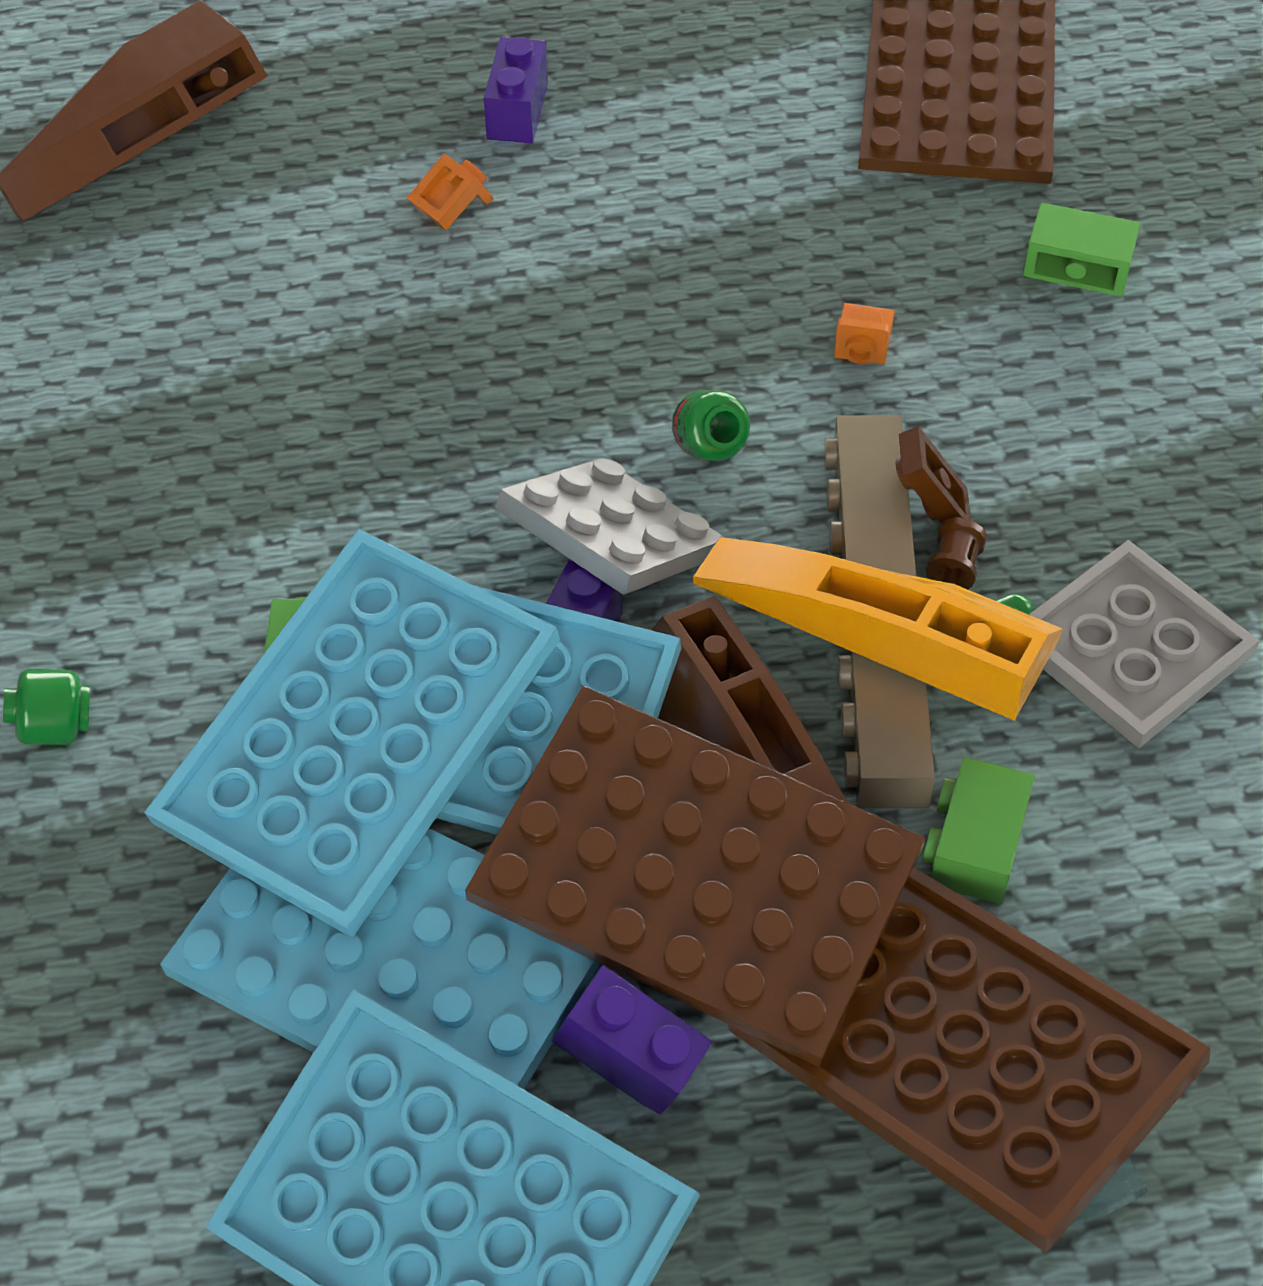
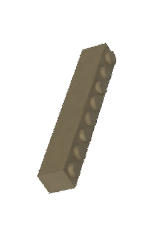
[824,415,935,808]

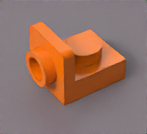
[406,153,494,230]
[834,303,895,365]

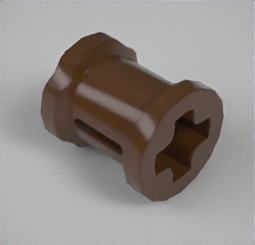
[926,517,987,590]

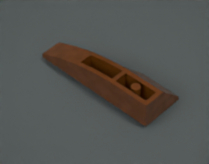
[0,0,268,221]
[652,596,847,802]

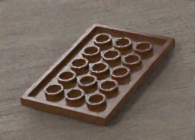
[858,0,1055,184]
[465,685,926,1067]
[728,867,1211,1253]

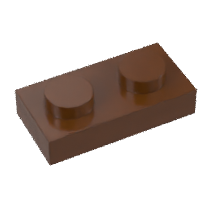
[895,426,971,523]

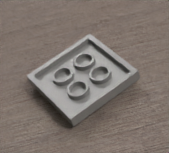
[495,458,725,595]
[1029,540,1259,748]

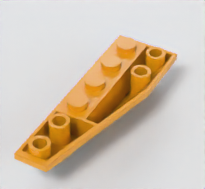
[693,537,1063,721]

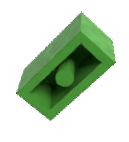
[1023,202,1141,297]
[922,756,1035,905]

